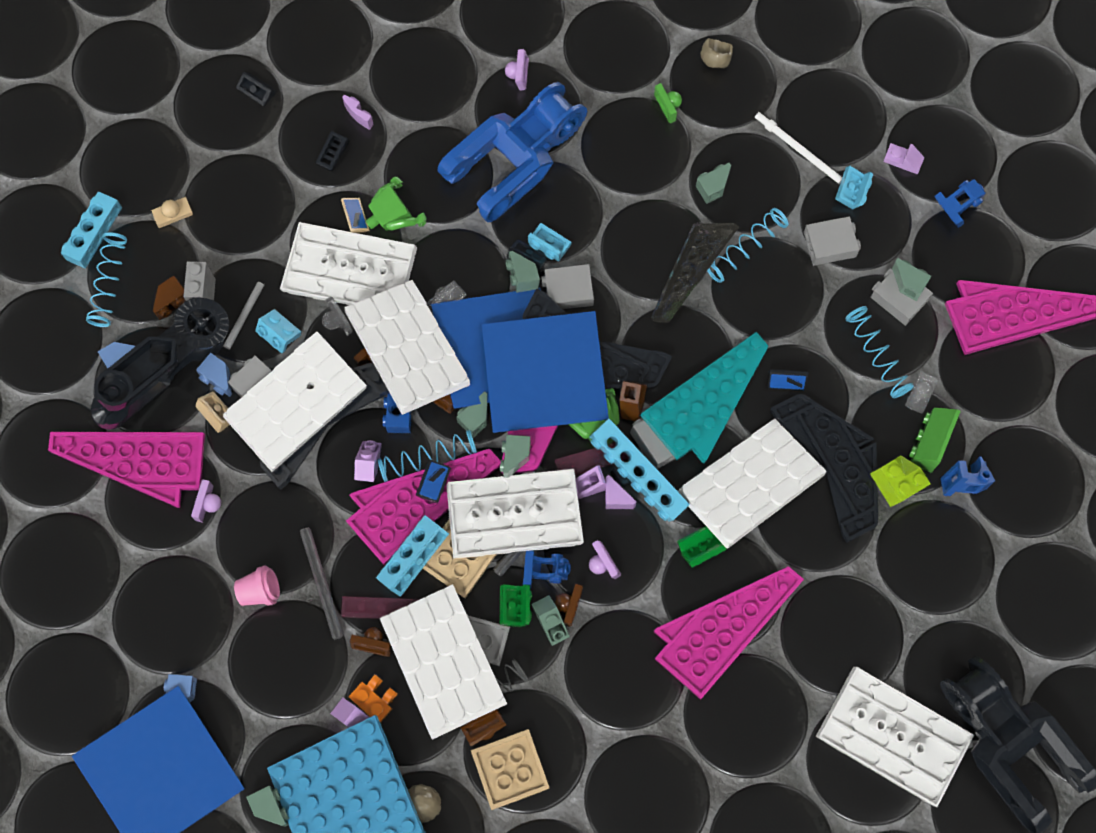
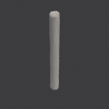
[223,282,264,350]

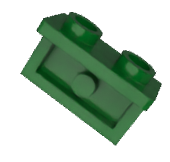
[677,526,726,567]
[500,584,532,627]

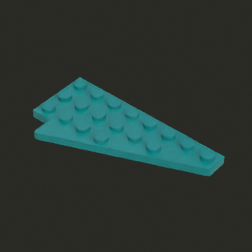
[641,332,768,463]

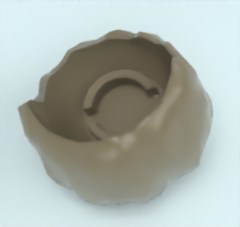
[701,38,733,68]
[408,784,441,823]

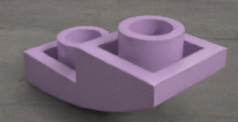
[342,95,373,130]

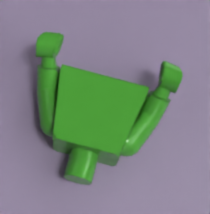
[365,177,427,231]
[568,388,619,446]

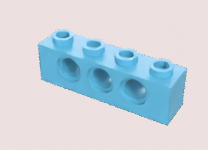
[61,192,122,269]
[376,515,449,597]

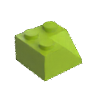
[870,456,930,507]

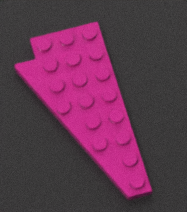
[945,280,1096,355]
[48,432,205,508]
[346,449,501,565]
[654,566,804,700]

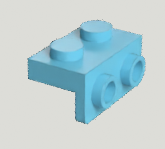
[835,166,873,209]
[528,223,571,262]
[256,309,301,353]

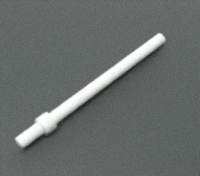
[755,112,842,184]

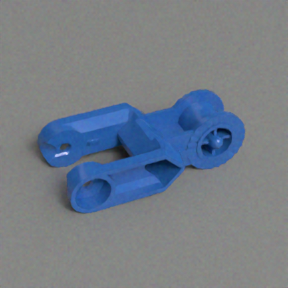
[437,82,587,223]

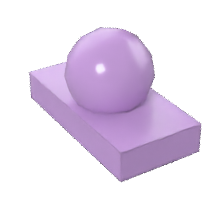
[505,49,529,90]
[191,480,221,523]
[589,540,621,579]

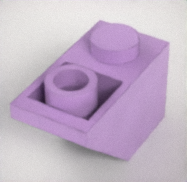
[354,440,382,482]

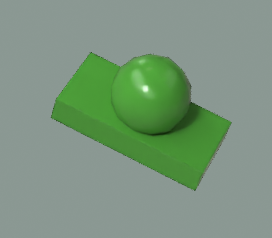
[654,83,682,123]

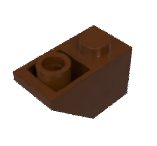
[153,276,186,320]
[620,381,647,421]

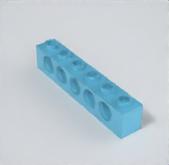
[589,419,690,522]

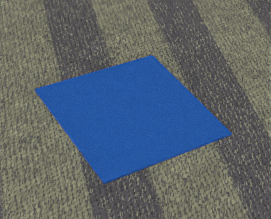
[431,288,541,409]
[482,311,609,433]
[72,686,245,833]

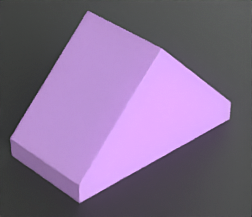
[575,465,606,499]
[605,475,636,509]
[330,698,370,728]

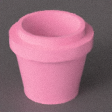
[234,565,280,606]

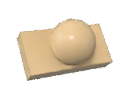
[151,197,193,228]

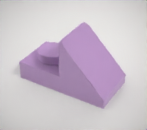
[883,144,924,174]

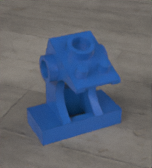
[934,179,985,228]
[940,456,995,496]
[523,550,570,588]

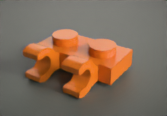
[349,675,397,723]

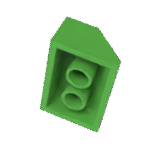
[909,408,960,473]

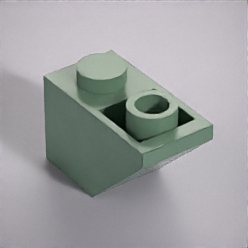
[696,163,731,204]
[506,251,540,293]
[892,258,931,301]
[457,391,488,438]
[500,435,531,478]
[531,595,570,646]
[246,786,290,827]

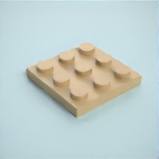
[423,518,497,599]
[471,729,550,810]

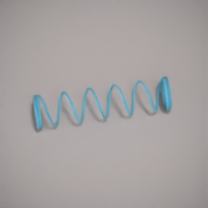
[706,208,789,283]
[86,232,127,327]
[845,306,914,398]
[377,430,477,482]

